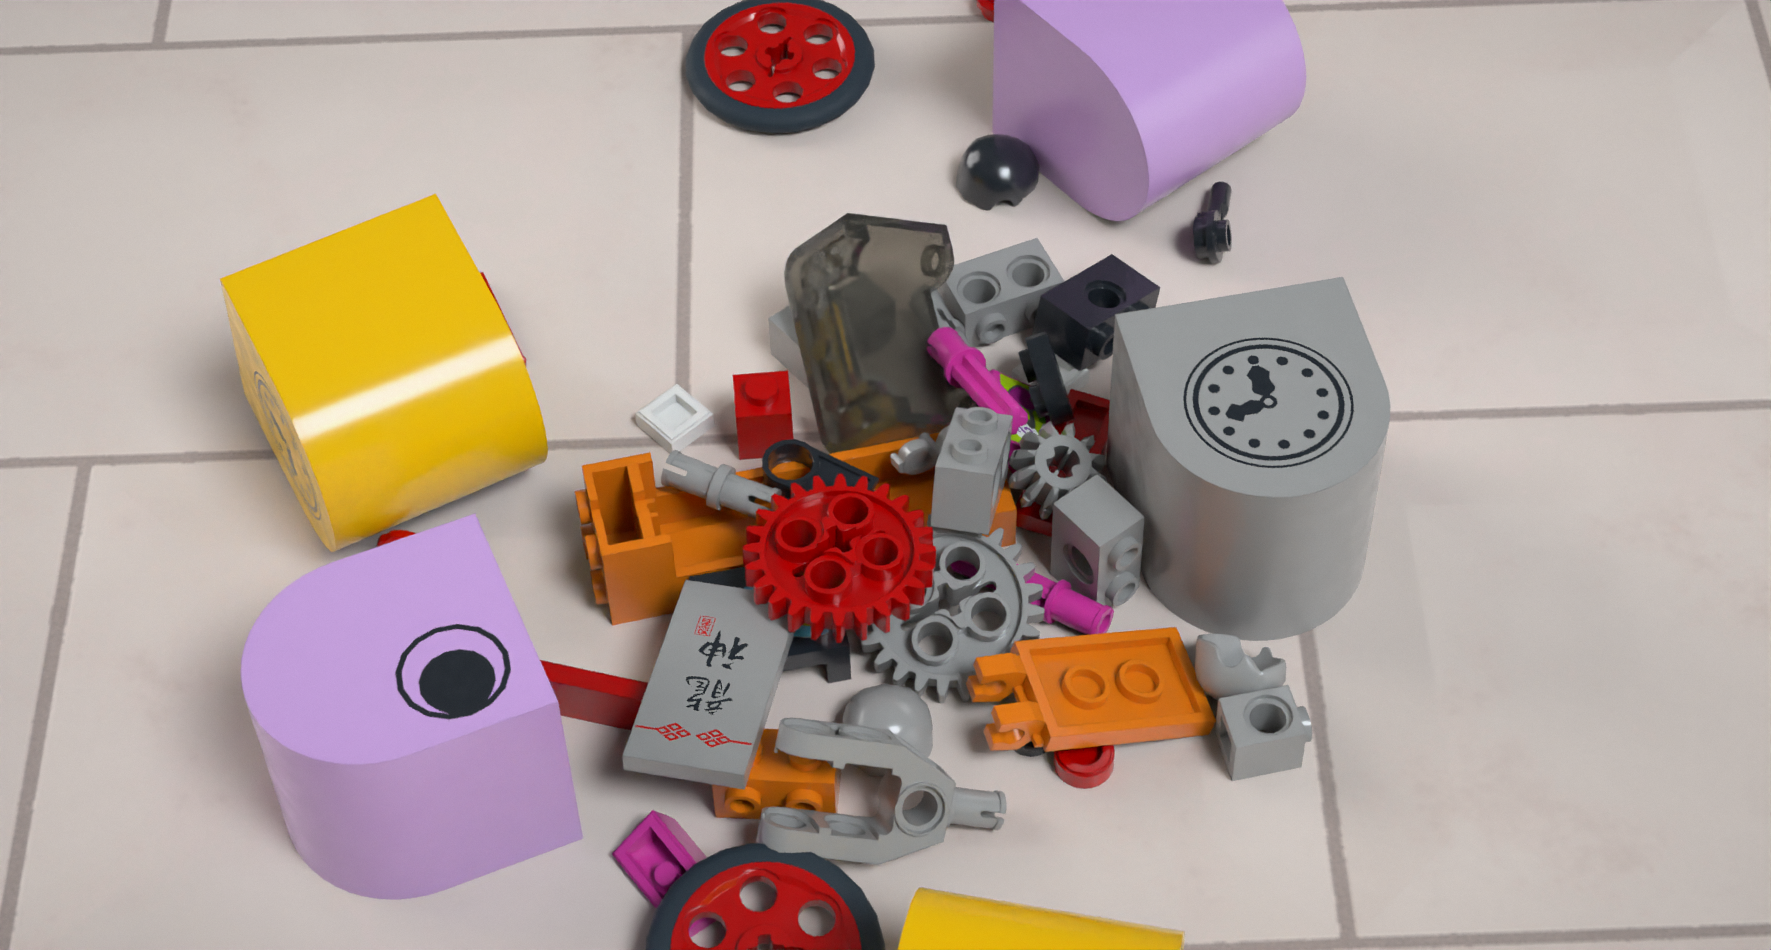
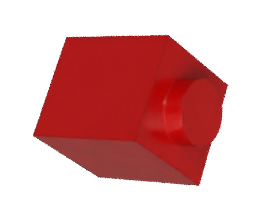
[733,370,794,460]

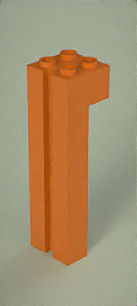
[574,432,1017,626]

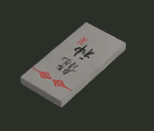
[622,580,795,790]

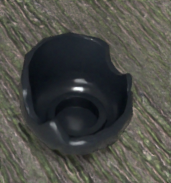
[956,134,1040,211]

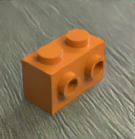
[712,728,841,820]

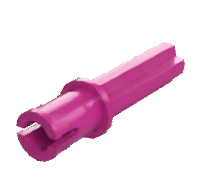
[927,327,1028,435]
[950,560,1114,635]

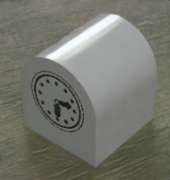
[1106,277,1391,641]

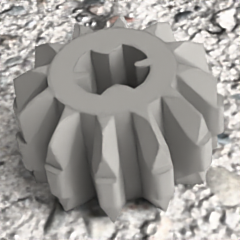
[1009,421,1106,520]

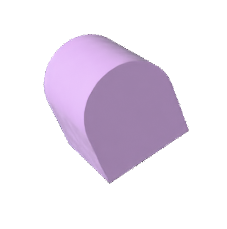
[993,0,1306,221]

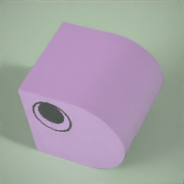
[241,514,583,900]

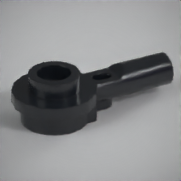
[1193,182,1232,263]

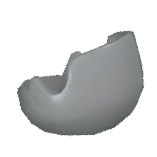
[1195,634,1286,700]
[843,684,933,777]

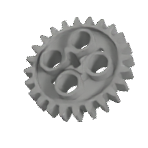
[861,514,1044,703]

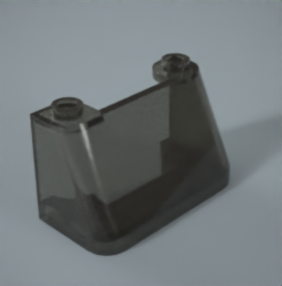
[784,213,979,454]

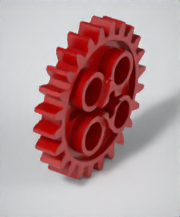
[743,474,936,643]

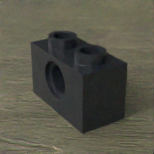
[1032,254,1161,371]

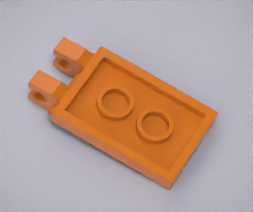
[966,627,1216,752]

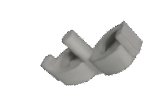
[890,425,950,475]

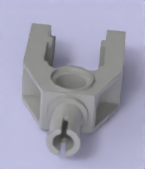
[756,718,1006,865]

